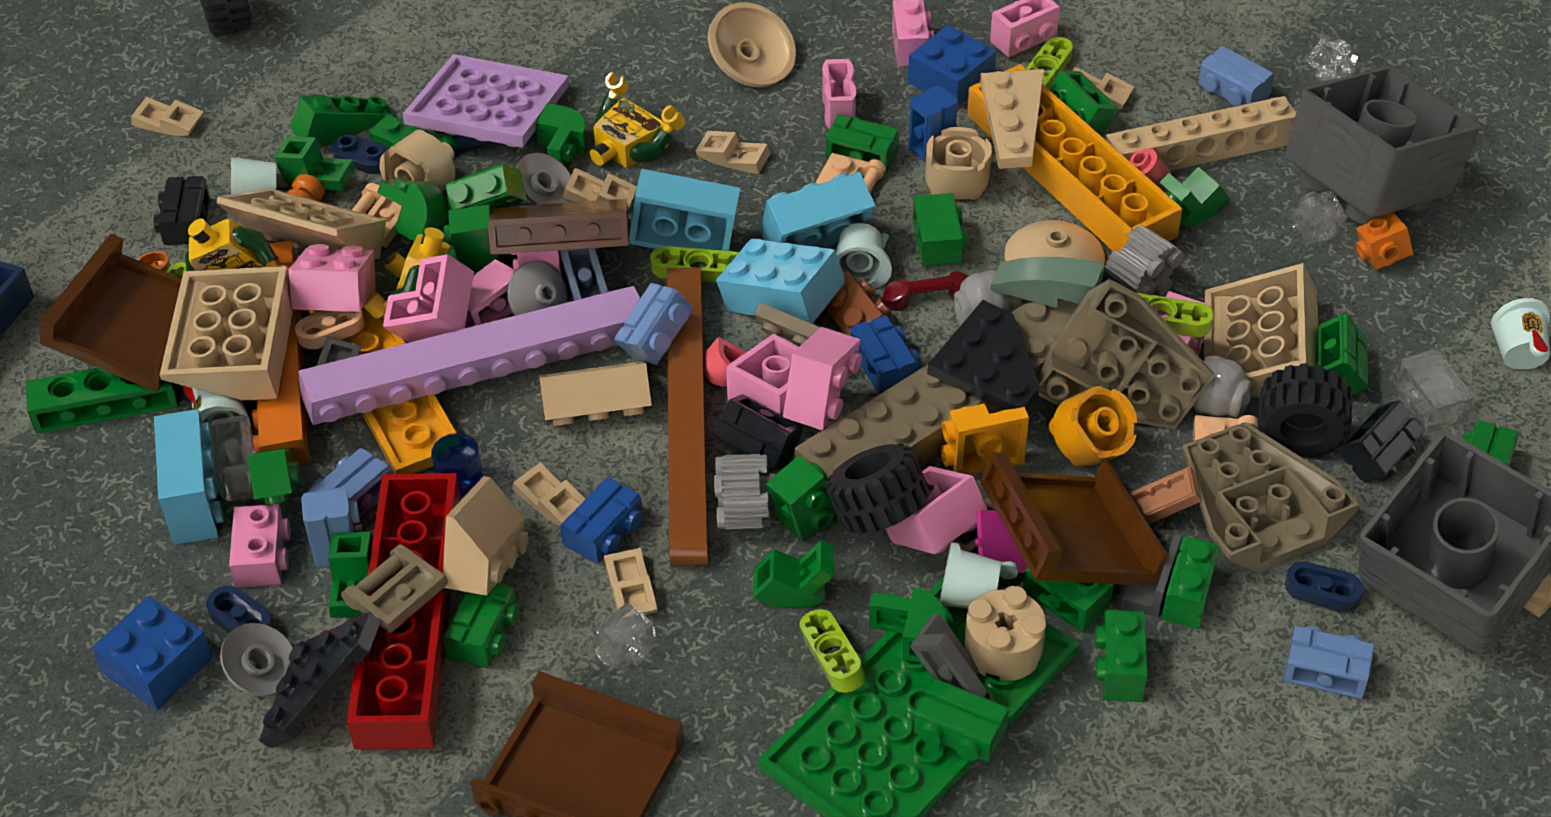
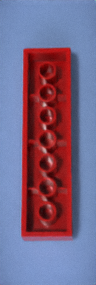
[347,473,461,750]

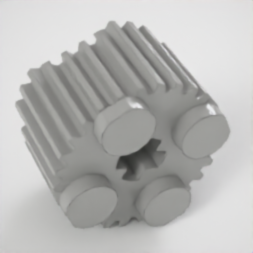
[1105,225,1184,296]
[714,454,771,530]

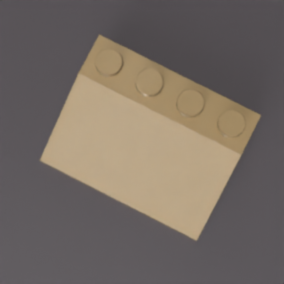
[217,188,386,260]
[1204,263,1318,397]
[160,266,294,400]

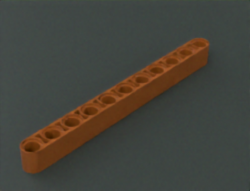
[667,267,708,566]

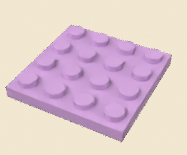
[403,54,569,147]

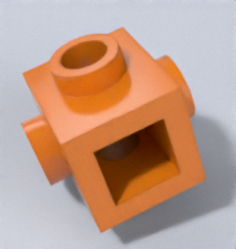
[1355,213,1413,270]

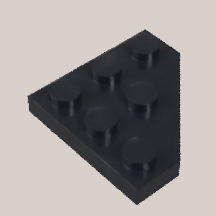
[927,300,1040,411]
[259,612,381,748]

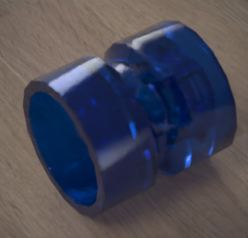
[431,433,483,500]

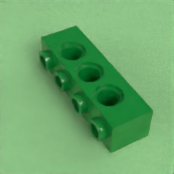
[26,368,179,434]

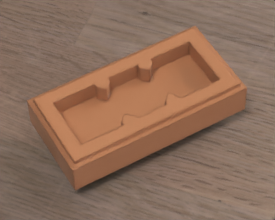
[1129,466,1202,524]

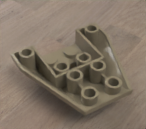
[1037,279,1214,430]
[1182,422,1360,573]

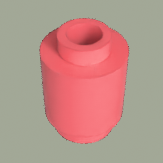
[1129,148,1171,192]

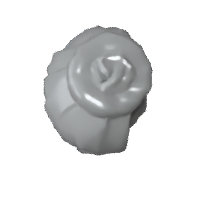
[954,270,1022,326]
[1192,355,1252,418]

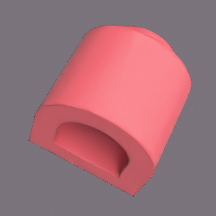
[703,337,747,387]

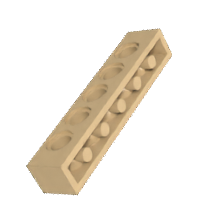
[1106,96,1296,171]

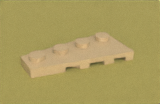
[980,69,1044,169]

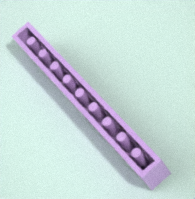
[299,286,640,425]

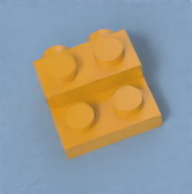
[940,403,1029,475]

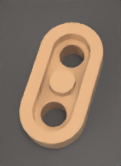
[295,310,364,349]

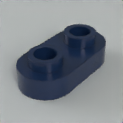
[331,134,388,174]
[1285,562,1364,611]
[206,586,273,633]

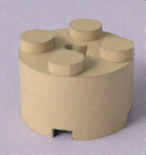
[925,127,992,200]
[380,129,455,192]
[965,586,1046,681]

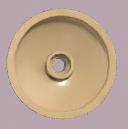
[708,2,796,88]
[1004,220,1105,264]

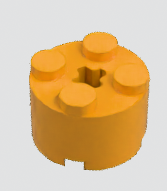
[1049,386,1137,467]

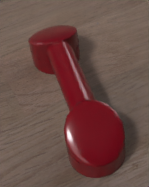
[883,271,968,311]

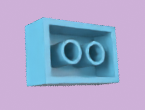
[629,169,740,251]
[760,172,876,248]
[716,239,846,324]
[154,409,224,545]

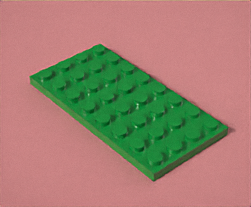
[757,577,1080,817]

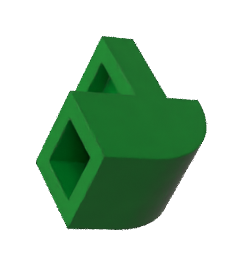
[535,103,587,167]
[274,136,356,191]
[1160,167,1230,227]
[377,177,447,241]
[328,531,372,618]
[753,540,836,608]
[869,587,946,663]

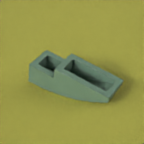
[990,257,1104,308]

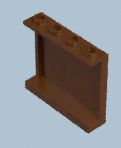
[488,199,629,255]
[40,233,182,392]
[980,452,1169,585]
[471,671,684,817]

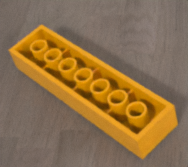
[967,64,1182,253]

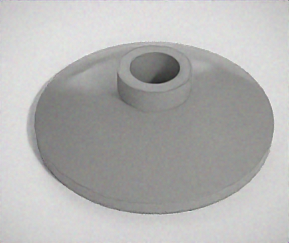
[516,153,571,204]
[508,261,567,316]
[220,623,293,697]

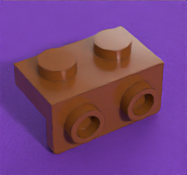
[825,272,894,336]

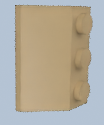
[539,361,652,426]
[443,476,528,596]

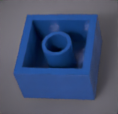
[908,25,997,107]
[92,596,213,710]

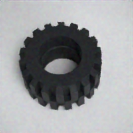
[200,0,252,37]
[1258,364,1353,457]
[825,444,930,534]

